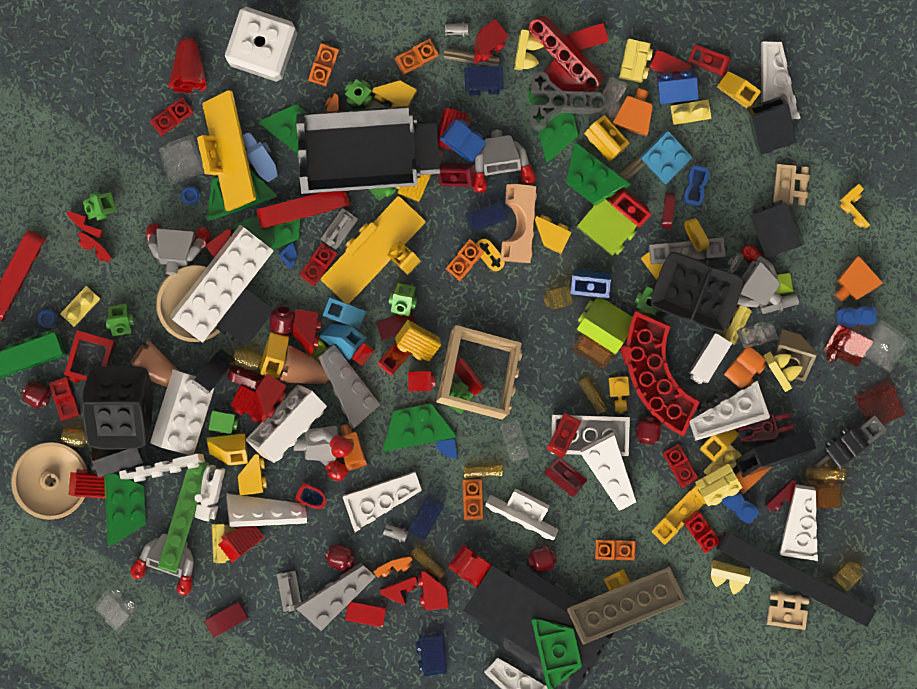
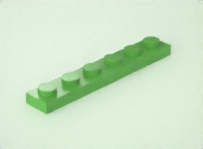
[158,462,209,573]

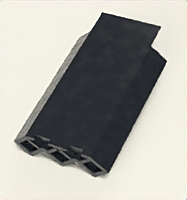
[296,106,440,194]
[463,564,614,689]

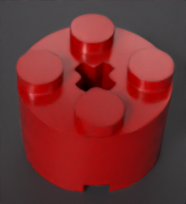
[448,545,492,588]

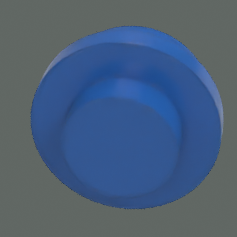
[181,186,200,205]
[38,309,57,328]

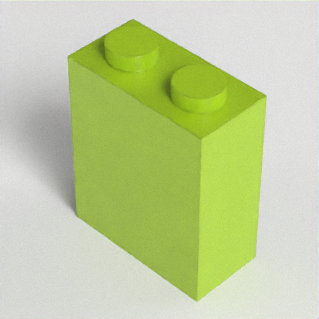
[577,199,637,256]
[577,297,632,354]

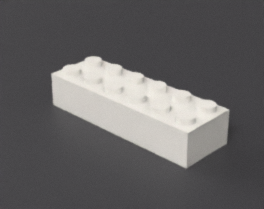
[169,225,273,343]

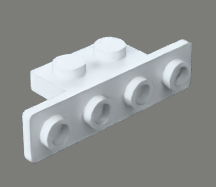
[485,488,558,540]

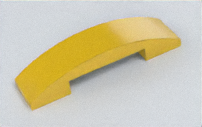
[651,485,706,545]

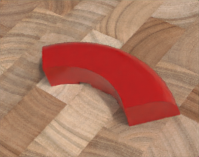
[627,310,700,436]

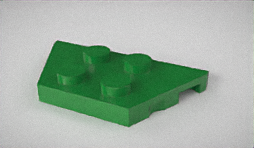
[528,91,579,163]
[259,104,307,155]
[566,143,630,205]
[207,169,278,222]
[232,197,301,250]
[383,403,456,452]
[104,473,146,546]
[532,618,582,689]

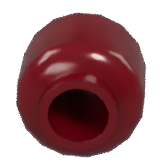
[270,306,295,335]
[21,381,51,409]
[635,416,662,445]
[326,543,356,571]
[527,545,557,573]

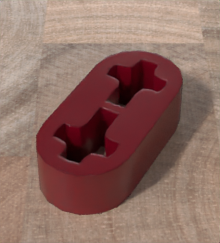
[661,192,675,229]
[228,366,264,390]

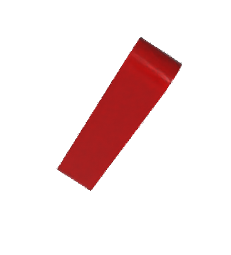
[529,16,604,92]
[256,191,351,229]
[0,230,46,322]

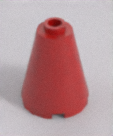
[168,38,207,93]

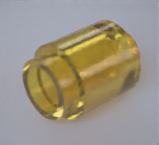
[233,346,262,371]
[61,427,88,448]

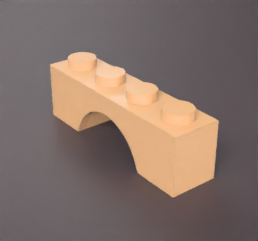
[501,184,537,263]

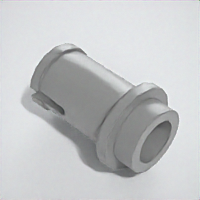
[445,21,469,37]
[383,523,409,543]

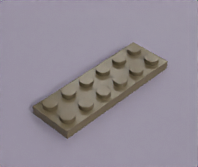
[567,567,686,645]

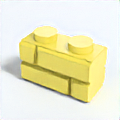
[619,39,653,83]
[695,464,742,506]

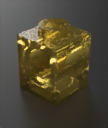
[543,286,573,311]
[831,560,863,591]

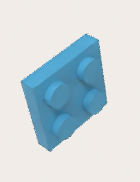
[639,130,693,184]

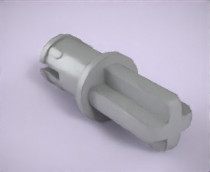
[760,293,799,314]

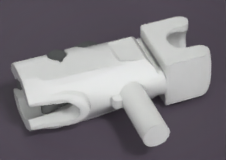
[195,465,225,521]

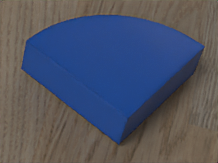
[278,243,297,269]
[436,439,457,458]

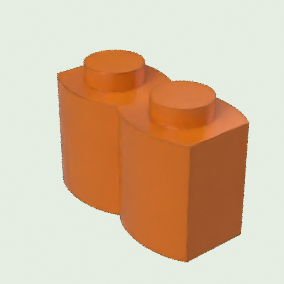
[723,345,766,389]

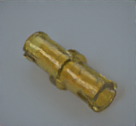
[578,376,608,415]
[464,464,503,479]
[806,466,847,482]
[410,546,446,580]

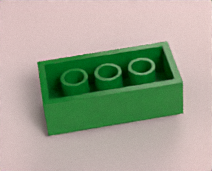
[0,330,68,378]

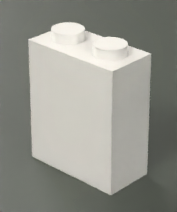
[688,333,732,384]

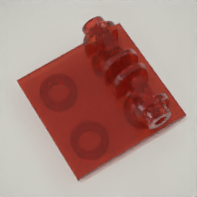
[823,324,874,367]
[854,380,905,425]

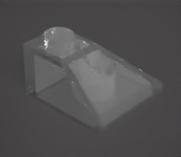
[158,135,205,185]
[858,320,910,373]

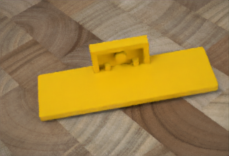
[197,90,256,211]
[321,196,426,305]

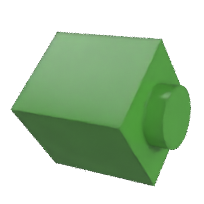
[209,411,239,434]

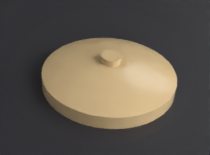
[156,265,220,342]
[11,442,87,520]

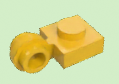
[609,376,630,414]

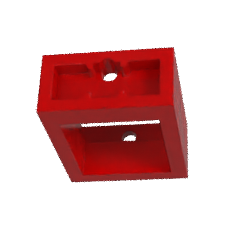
[64,330,116,383]

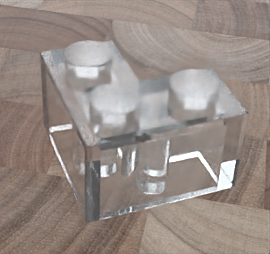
[92,588,139,634]

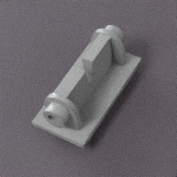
[321,208,358,250]
[277,571,301,612]

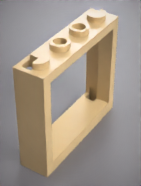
[436,325,522,420]

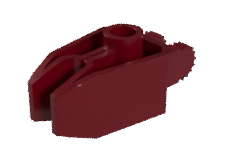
[738,413,794,441]

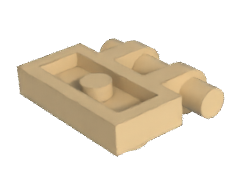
[773,164,810,206]
[766,591,809,630]

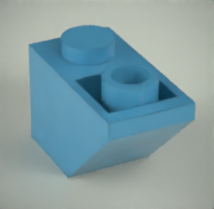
[323,298,366,329]
[319,323,366,361]

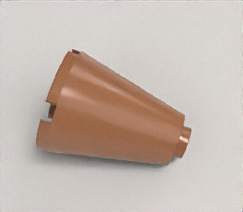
[130,339,179,387]
[277,345,330,384]

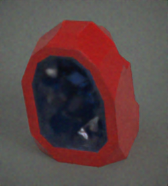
[295,482,327,509]

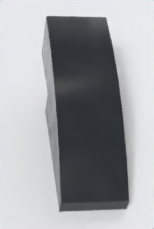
[192,349,236,394]

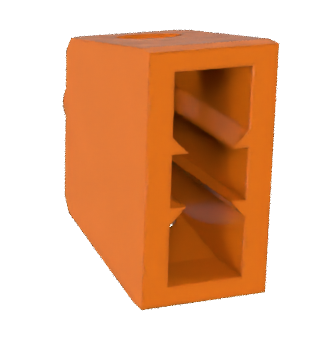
[613,88,653,137]
[834,256,883,302]
[339,424,367,471]

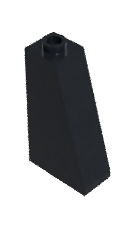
[735,431,816,477]

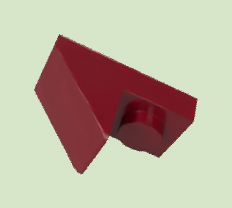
[764,479,797,511]

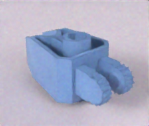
[242,132,278,182]

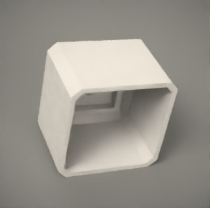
[225,7,298,82]

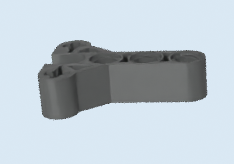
[530,72,606,131]

